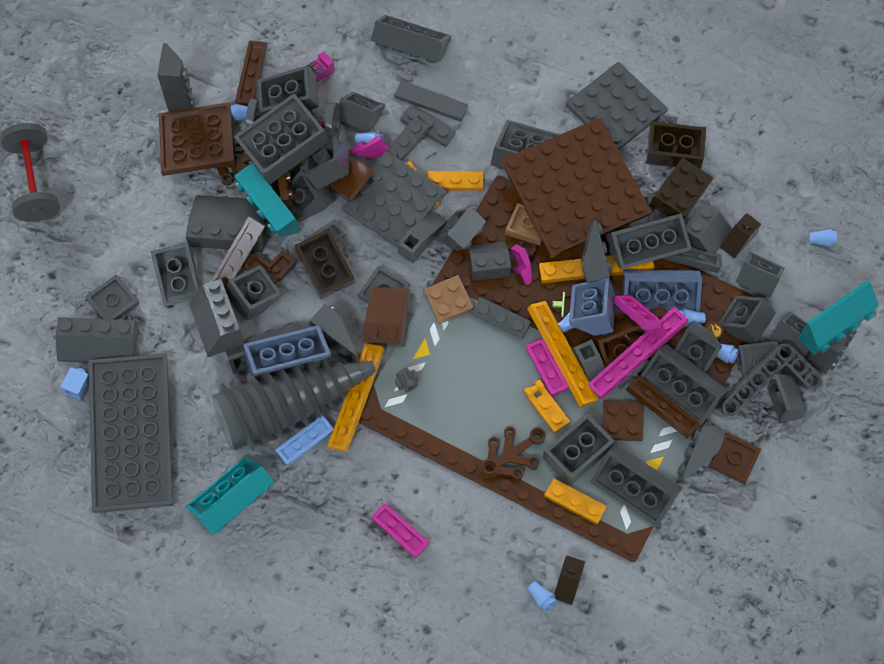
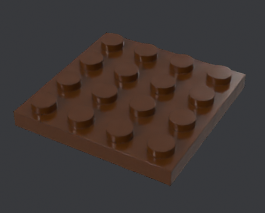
[159,102,235,176]

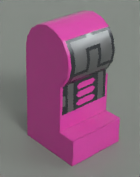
[307,51,335,82]

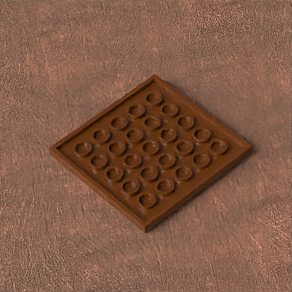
[500,118,652,258]

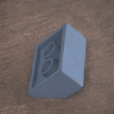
[569,277,616,336]

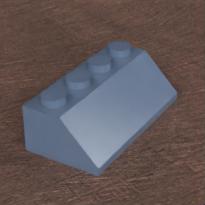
[622,269,702,313]
[243,325,331,376]

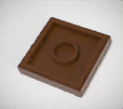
[709,432,762,485]

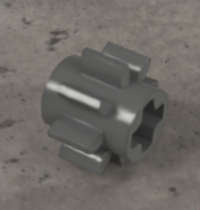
[395,368,419,392]

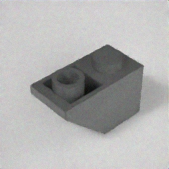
[574,339,605,382]

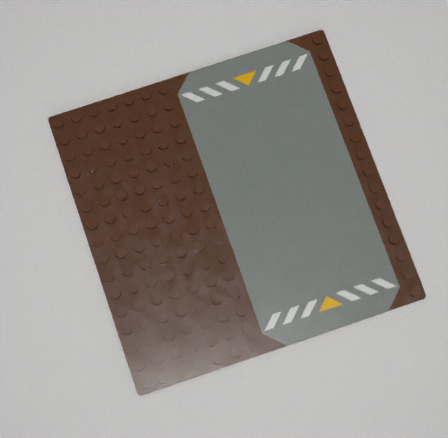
[358,176,757,562]

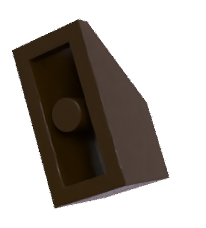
[720,213,761,259]
[554,555,585,605]

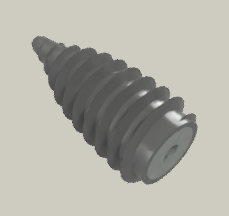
[212,360,376,451]

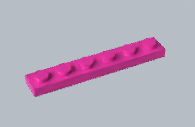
[588,307,689,400]

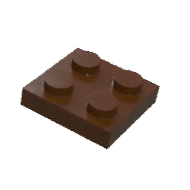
[603,400,643,441]

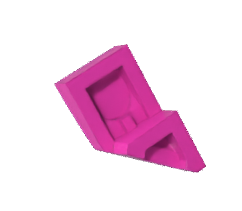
[349,135,390,159]
[511,245,532,285]

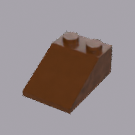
[363,287,410,347]

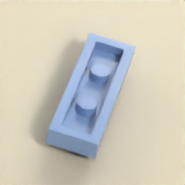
[275,415,333,467]

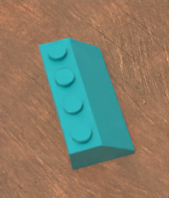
[235,163,302,238]
[799,280,879,355]
[186,455,274,535]

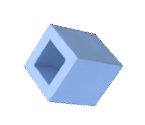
[60,367,89,401]

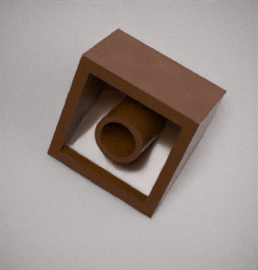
[331,159,375,202]

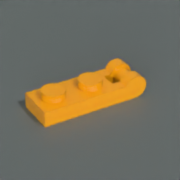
[522,380,570,434]

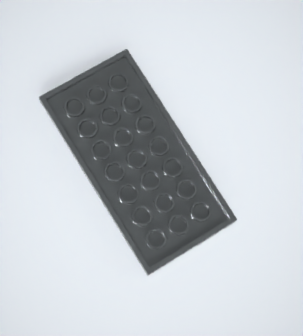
[89,353,173,513]

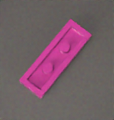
[614,295,662,331]
[525,338,569,397]
[371,503,429,559]

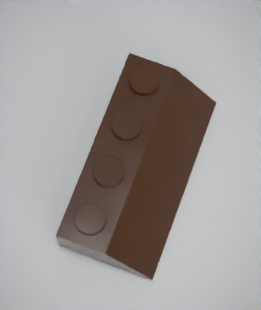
[590,306,677,368]

